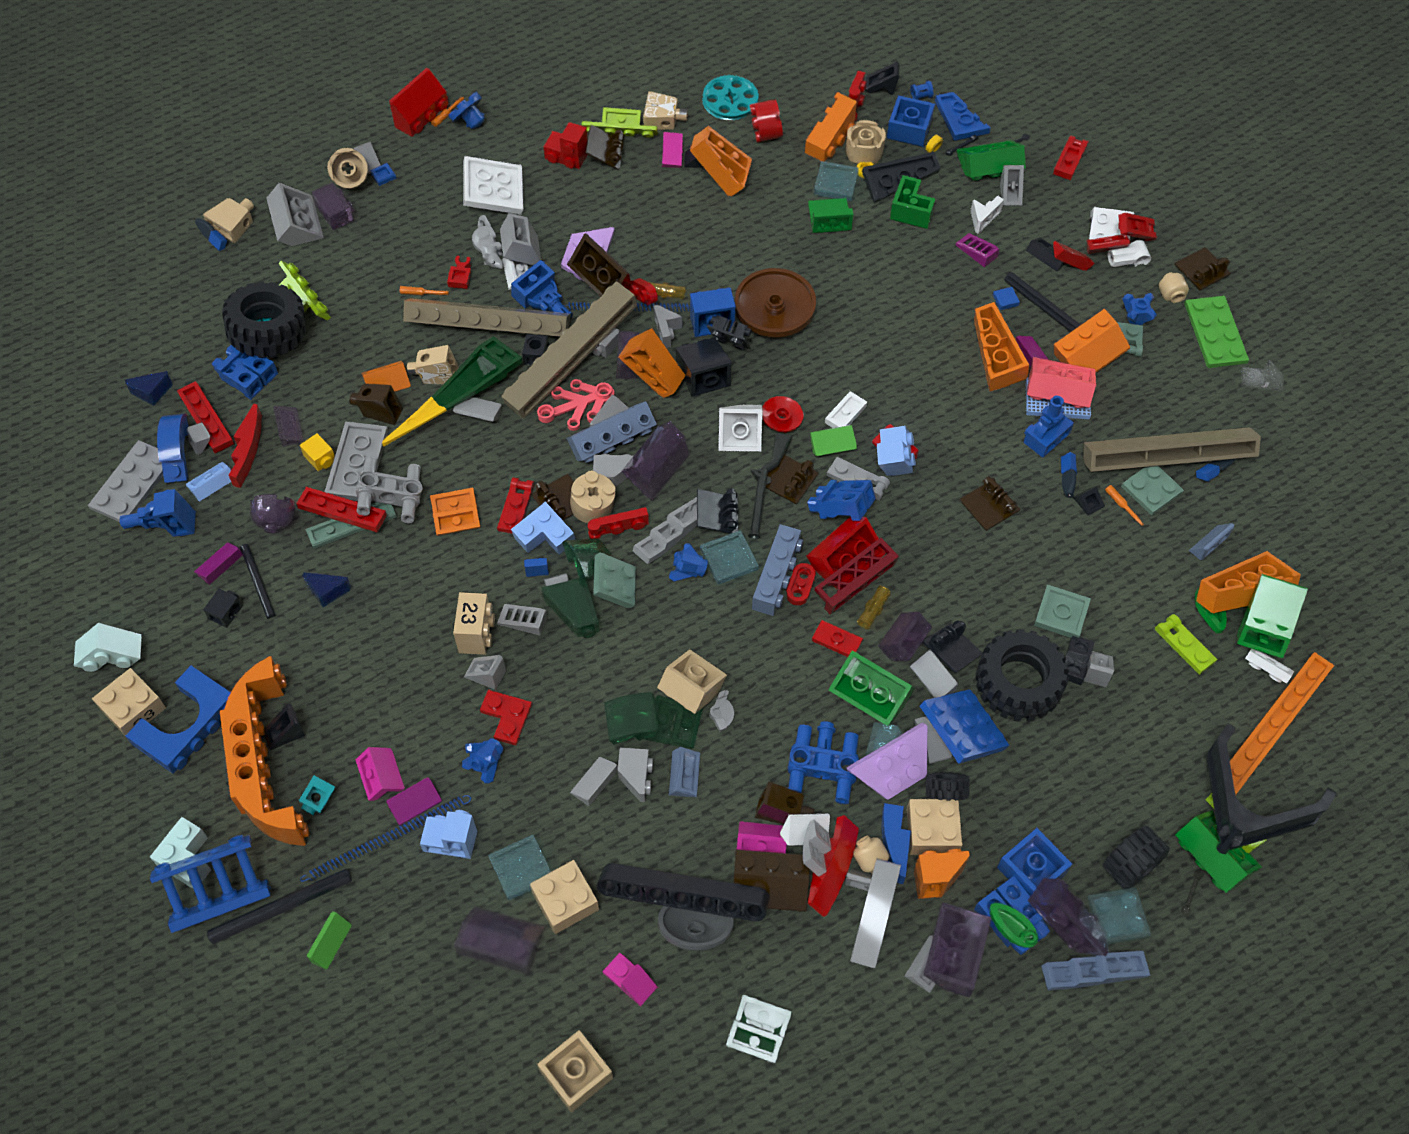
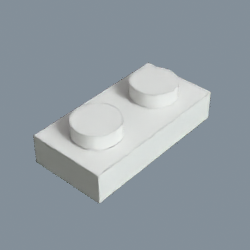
[825,391,867,428]
[1245,649,1294,683]

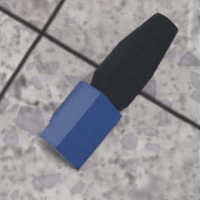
[195,218,227,251]
[1061,452,1077,498]
[1196,458,1236,481]

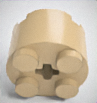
[845,120,886,164]
[328,148,369,189]
[570,471,615,523]

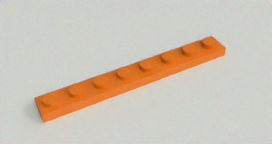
[1230,652,1334,795]

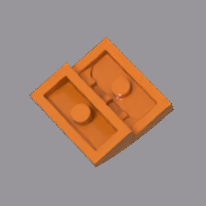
[430,488,480,536]

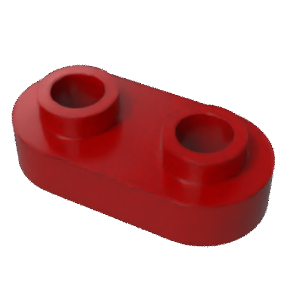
[629,278,658,305]
[786,563,815,606]

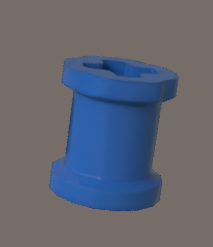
[910,81,934,100]

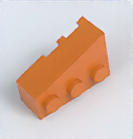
[805,92,857,162]
[690,126,752,196]
[618,328,685,398]

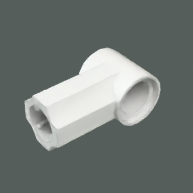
[1108,240,1151,267]

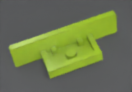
[582,108,658,138]
[279,261,331,321]

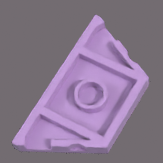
[561,227,615,287]
[847,723,927,800]

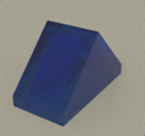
[125,371,173,406]
[302,572,351,607]

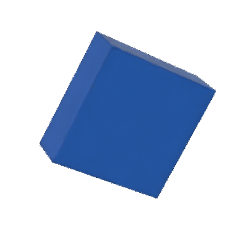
[370,163,396,186]
[993,287,1020,310]
[524,558,549,577]

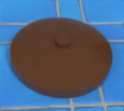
[735,268,816,337]

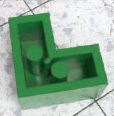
[890,175,935,229]

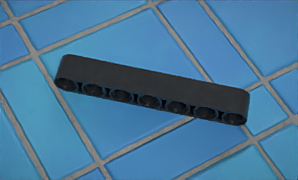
[597,863,770,921]

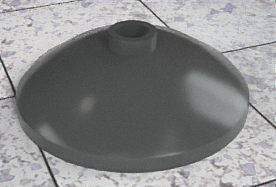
[658,906,733,951]

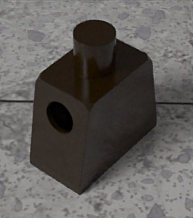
[349,384,403,425]
[754,782,814,825]

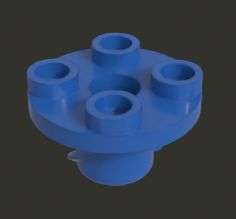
[448,92,485,129]

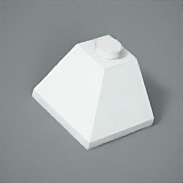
[719,405,762,451]

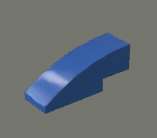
[881,803,911,884]

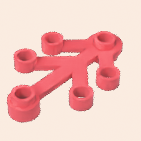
[537,379,614,431]

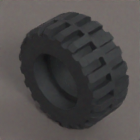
[222,281,306,358]
[975,629,1069,722]

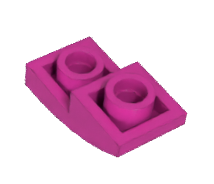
[662,132,683,168]

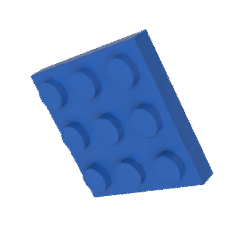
[920,689,1009,764]

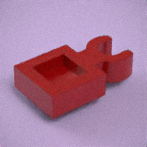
[447,256,471,289]

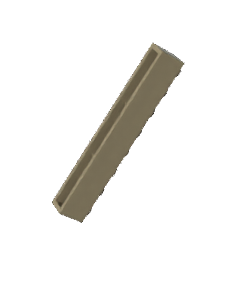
[501,281,637,419]
[403,298,571,336]
[1083,427,1261,472]

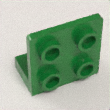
[808,198,853,233]

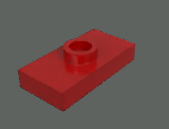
[812,620,863,657]

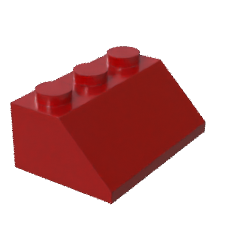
[389,68,449,137]
[806,516,886,590]

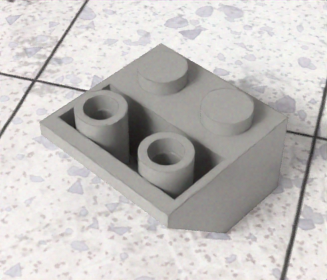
[500,213,541,265]

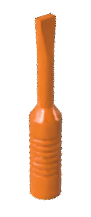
[431,97,464,127]
[400,286,449,295]
[1105,485,1144,526]

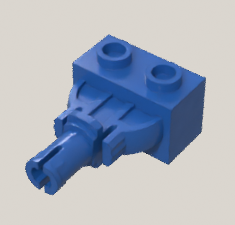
[511,260,573,318]
[1024,395,1074,458]
[119,489,196,537]

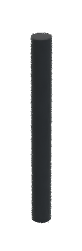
[240,544,276,619]

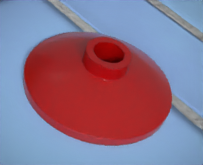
[762,396,803,432]

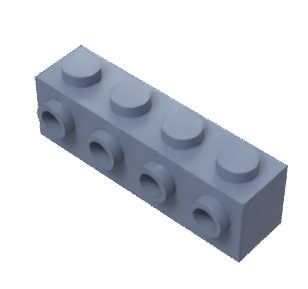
[567,401,657,463]
[752,524,804,616]

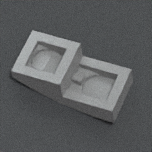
[803,820,832,877]

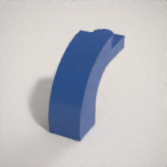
[157,413,188,483]

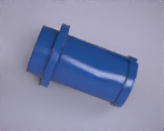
[816,721,836,750]

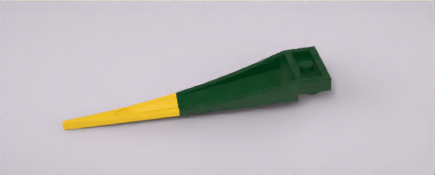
[382,336,522,446]

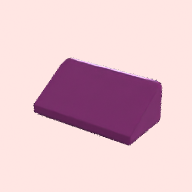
[1015,336,1048,368]
[194,542,243,585]
[386,777,442,826]

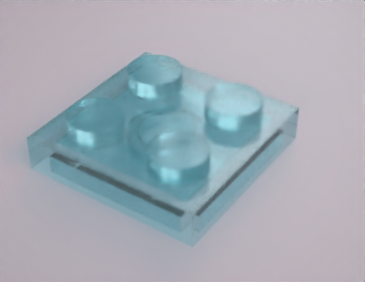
[813,161,859,201]
[700,530,759,585]
[488,835,551,901]
[1087,887,1151,946]

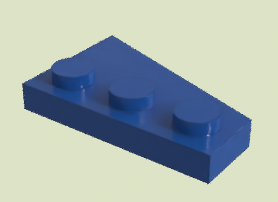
[935,92,990,141]

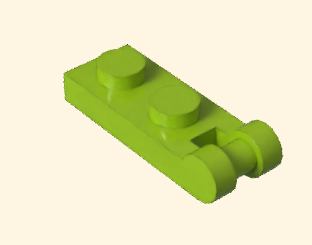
[1155,614,1218,675]

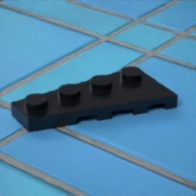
[862,152,941,203]

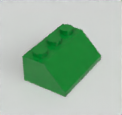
[957,140,1026,180]
[828,650,915,727]
[1175,810,1262,893]

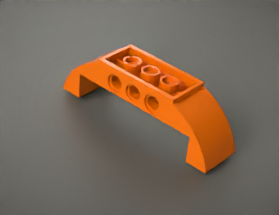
[220,656,309,846]

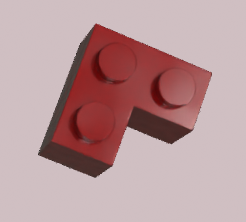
[543,122,588,169]

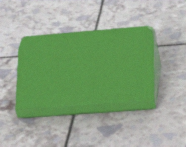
[810,425,857,456]
[307,911,352,970]

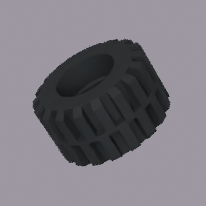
[1103,826,1170,890]

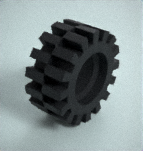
[926,772,970,801]

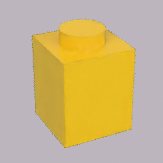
[300,434,335,472]

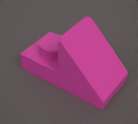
[603,953,658,1007]

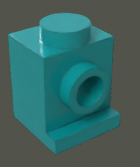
[299,775,335,815]

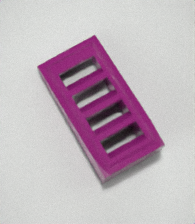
[955,233,1000,268]

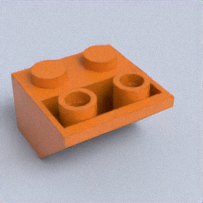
[914,849,970,899]

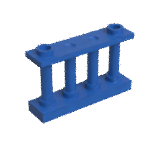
[150,835,270,933]

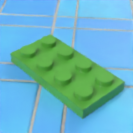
[1184,296,1249,368]

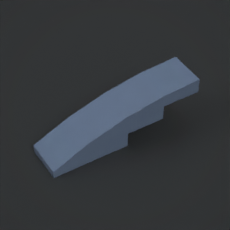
[1042,951,1150,991]

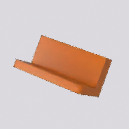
[362,361,410,391]

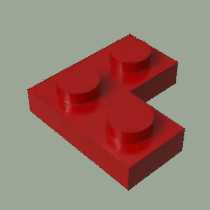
[480,690,532,746]

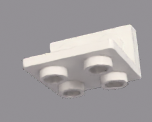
[1089,207,1134,240]

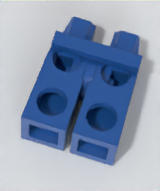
[212,345,278,400]
[808,480,876,521]
[974,876,1050,955]

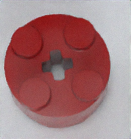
[750,100,783,143]

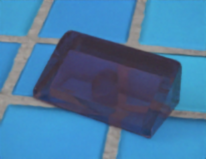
[273,406,304,447]

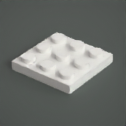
[463,156,523,214]

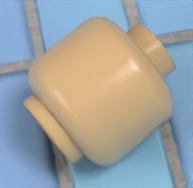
[1159,273,1189,303]
[853,836,890,874]

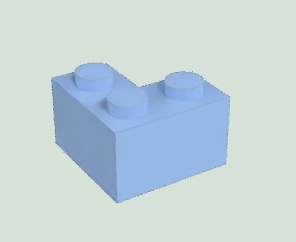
[877,426,915,476]
[511,502,576,554]
[420,810,477,859]

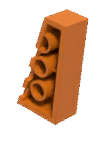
[974,302,1029,392]
[1196,551,1301,613]

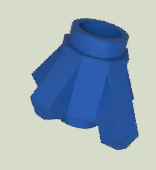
[1122,293,1157,325]
[669,543,708,581]
[462,738,503,784]

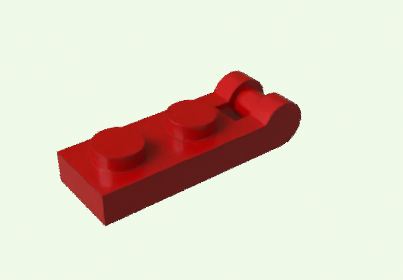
[1053,135,1089,180]
[1118,212,1157,241]
[497,477,534,534]
[588,507,649,540]

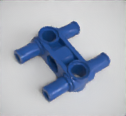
[788,725,859,804]

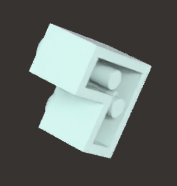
[74,623,141,672]
[150,817,211,888]

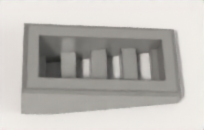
[497,604,547,635]

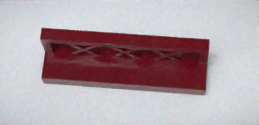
[814,538,899,615]

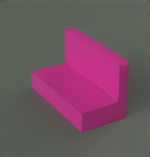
[355,747,404,801]
[737,822,786,853]

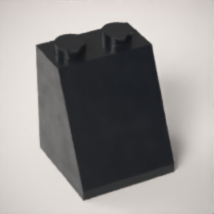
[676,337,731,397]

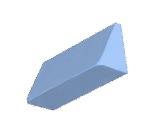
[186,462,231,501]

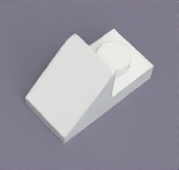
[971,196,1004,234]

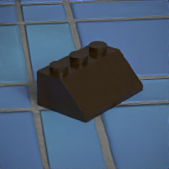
[567,233,631,297]
[734,850,809,912]

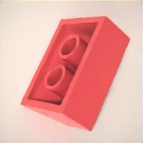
[1027,357,1096,408]

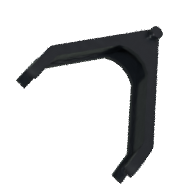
[1206,723,1337,854]

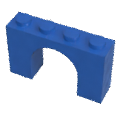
[125,666,231,774]

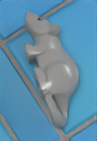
[472,215,503,269]

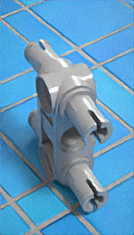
[356,456,422,523]

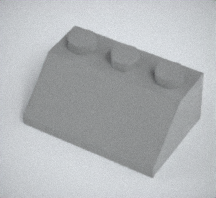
[266,183,324,246]

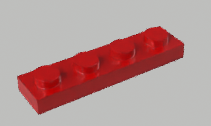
[177,381,234,453]
[296,487,387,532]

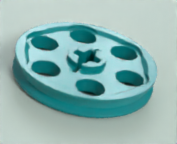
[703,75,758,120]

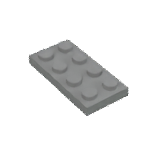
[325,422,388,501]
[88,440,163,522]

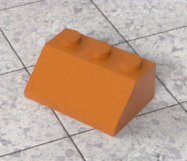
[1054,309,1130,373]

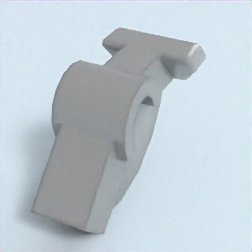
[709,690,734,732]

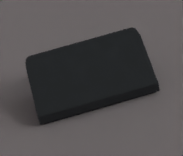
[1026,237,1066,272]

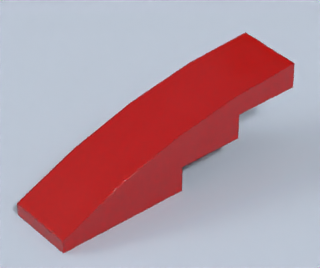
[228,404,262,488]
[808,815,859,917]

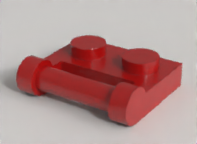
[849,71,867,121]

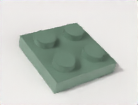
[1121,466,1184,515]
[593,552,636,608]
[1034,584,1091,638]

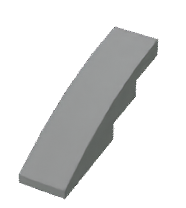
[633,497,697,564]
[851,858,901,968]

